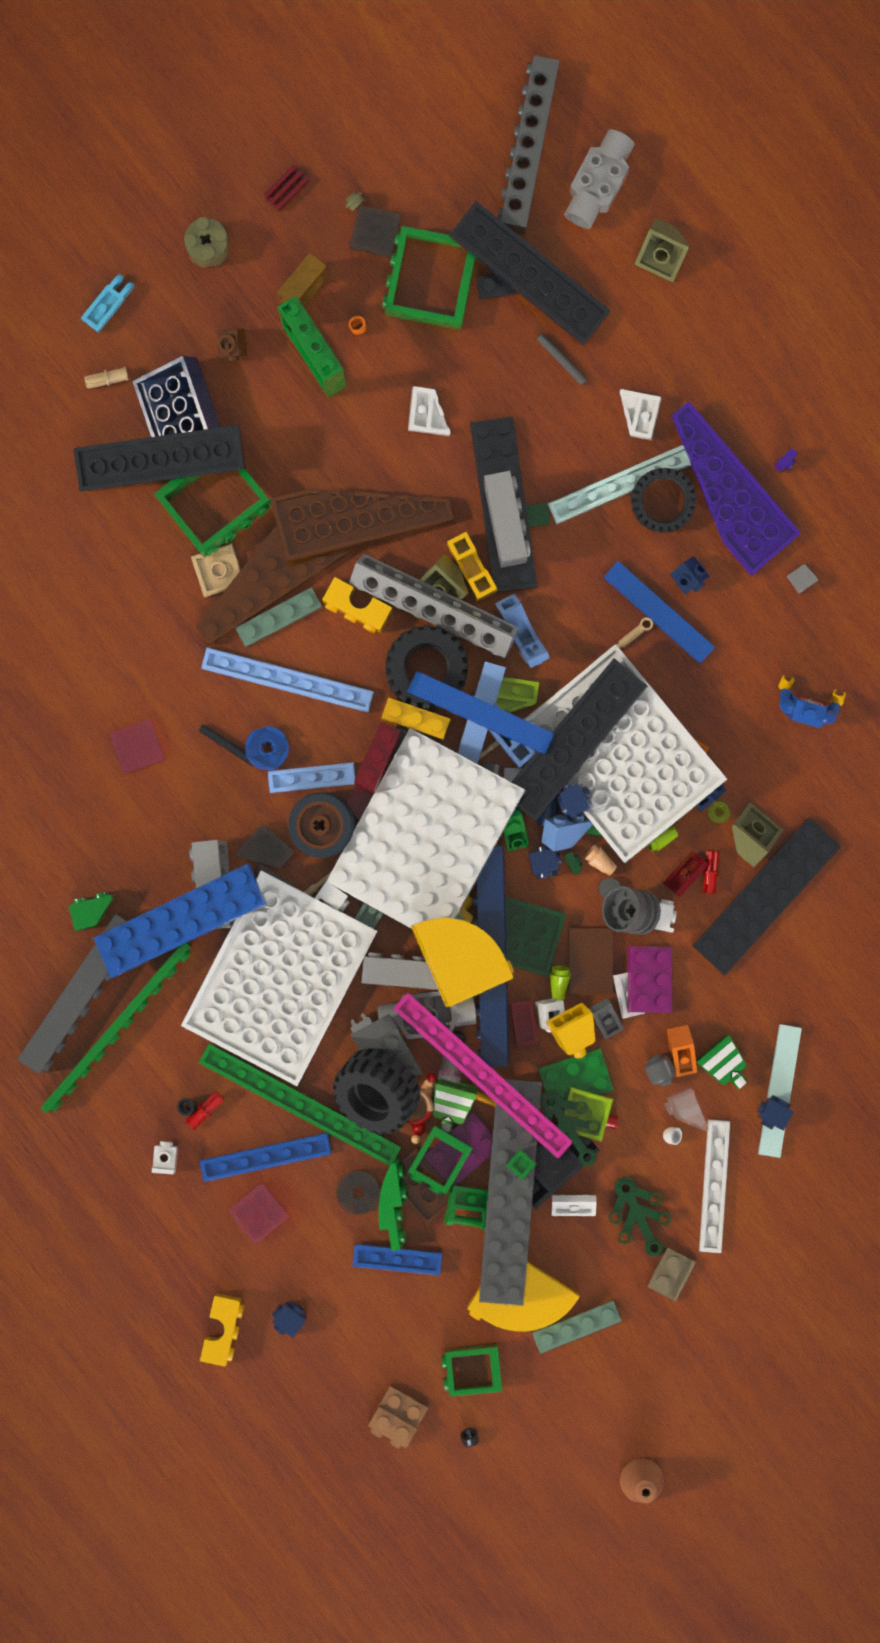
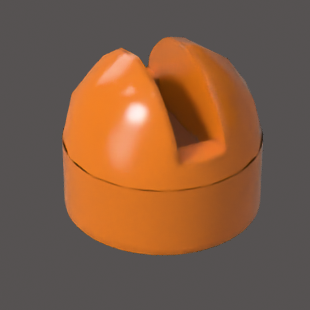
[349,316,367,335]

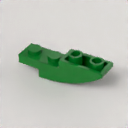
[379,1158,408,1251]

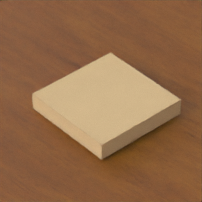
[191,543,241,598]

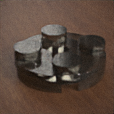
[337,1170,380,1215]

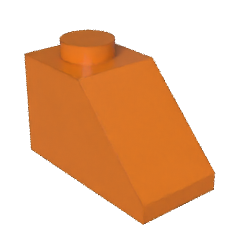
[667,1025,697,1077]

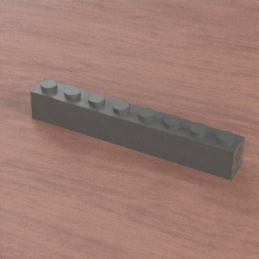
[17,914,128,1074]

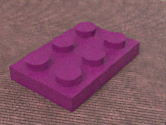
[628,946,672,1013]
[424,1112,493,1186]

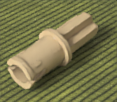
[85,367,129,389]

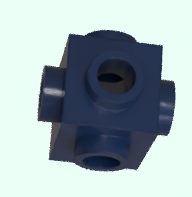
[670,556,710,595]

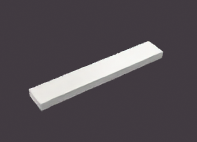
[699,1119,730,1253]

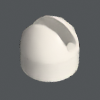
[663,1127,682,1145]

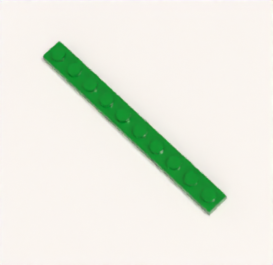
[40,942,192,1113]
[199,1043,401,1166]

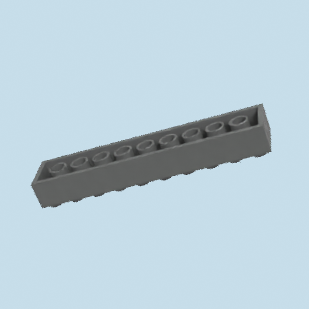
[479,1079,542,1306]

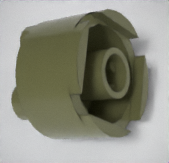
[184,217,229,268]

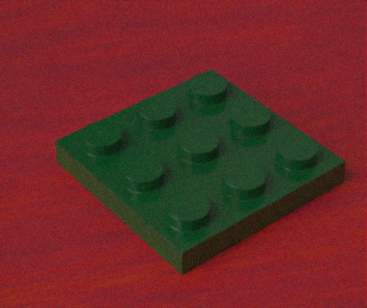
[506,897,566,977]

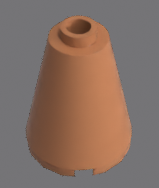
[620,1458,664,1503]

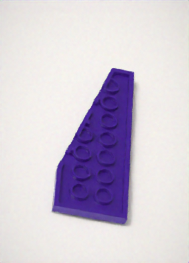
[671,401,801,576]

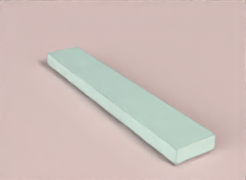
[758,1024,802,1158]

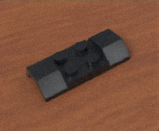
[532,1132,601,1210]

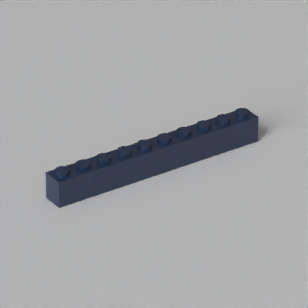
[473,846,510,1067]

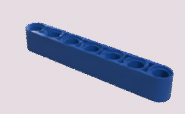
[407,672,554,754]

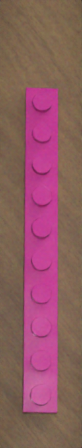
[393,993,572,1158]

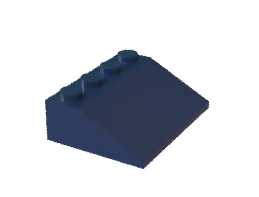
[132,356,220,437]

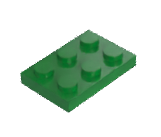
[538,1048,614,1106]

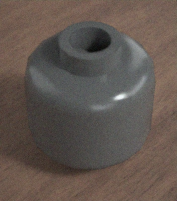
[644,1053,676,1087]

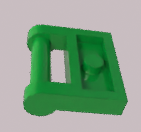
[444,1185,488,1230]

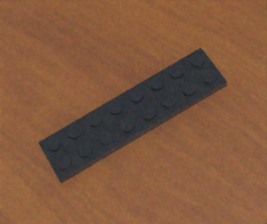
[449,201,610,346]
[470,417,537,594]
[73,425,246,491]
[511,658,648,821]
[692,818,841,975]

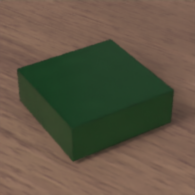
[526,503,550,528]

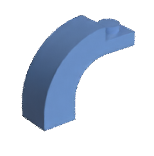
[495,594,550,668]

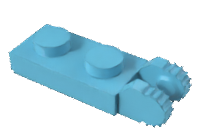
[81,274,134,333]

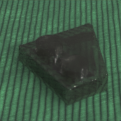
[235,823,295,868]

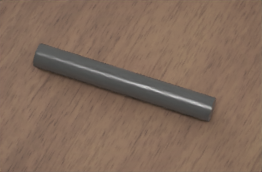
[537,333,587,386]

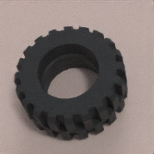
[385,625,468,710]
[333,1048,421,1134]

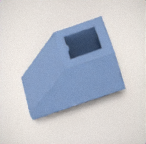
[542,813,592,851]

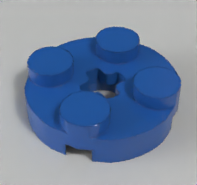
[245,726,289,771]

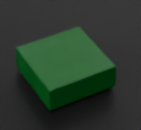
[506,1149,537,1180]

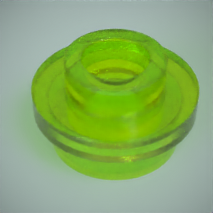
[708,801,730,823]

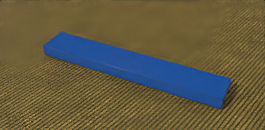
[603,561,715,664]
[199,1132,332,1182]

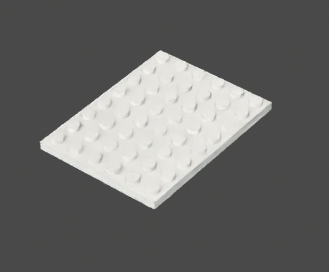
[525,644,728,863]
[326,728,525,929]
[181,870,377,1086]

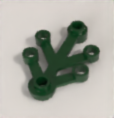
[540,1090,601,1166]
[609,1177,671,1256]

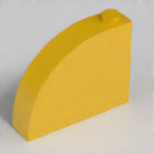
[411,918,514,1007]
[467,1261,580,1331]

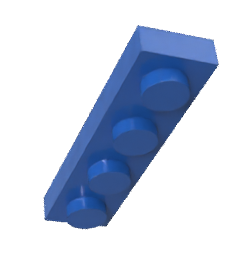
[353,1243,442,1276]

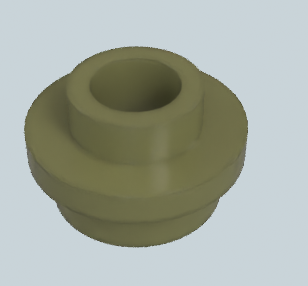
[345,191,365,211]

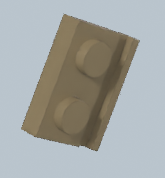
[647,1247,696,1301]

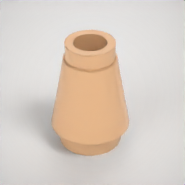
[584,845,617,876]

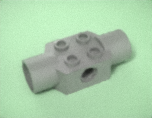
[564,129,635,229]
[378,991,477,1039]

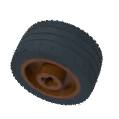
[288,792,355,858]

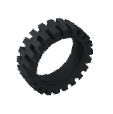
[631,468,696,533]

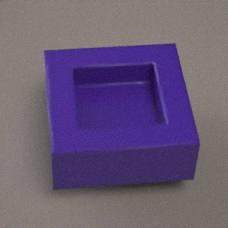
[774,448,798,473]

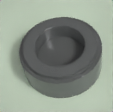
[599,878,620,899]

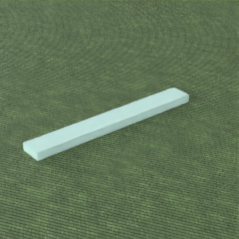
[548,445,691,524]

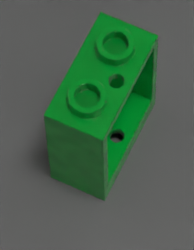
[408,1125,473,1195]
[441,1344,502,1397]

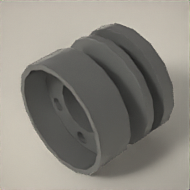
[602,886,661,935]

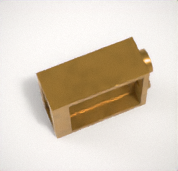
[277,253,329,307]

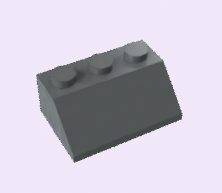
[351,1014,422,1077]

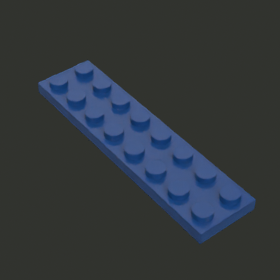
[93,864,267,978]

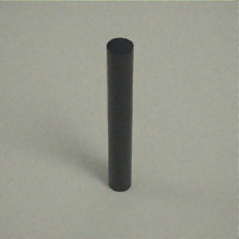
[199,724,253,767]

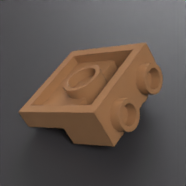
[368,1385,428,1449]

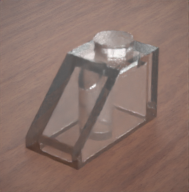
[438,1055,462,1083]
[664,1087,708,1131]

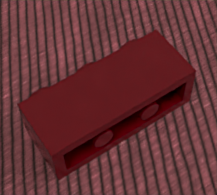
[354,722,401,794]

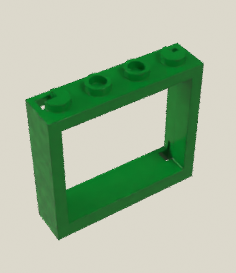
[382,226,476,330]
[277,295,346,398]
[154,469,271,558]

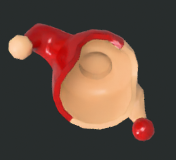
[407,1073,436,1144]

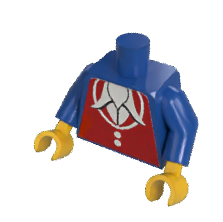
[778,675,846,728]

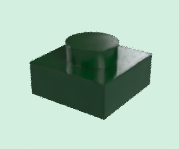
[563,852,583,875]

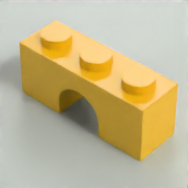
[447,532,497,602]
[322,577,392,633]
[381,697,450,741]
[200,1293,244,1367]

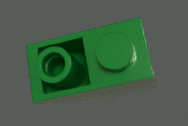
[503,806,529,852]
[68,892,115,931]

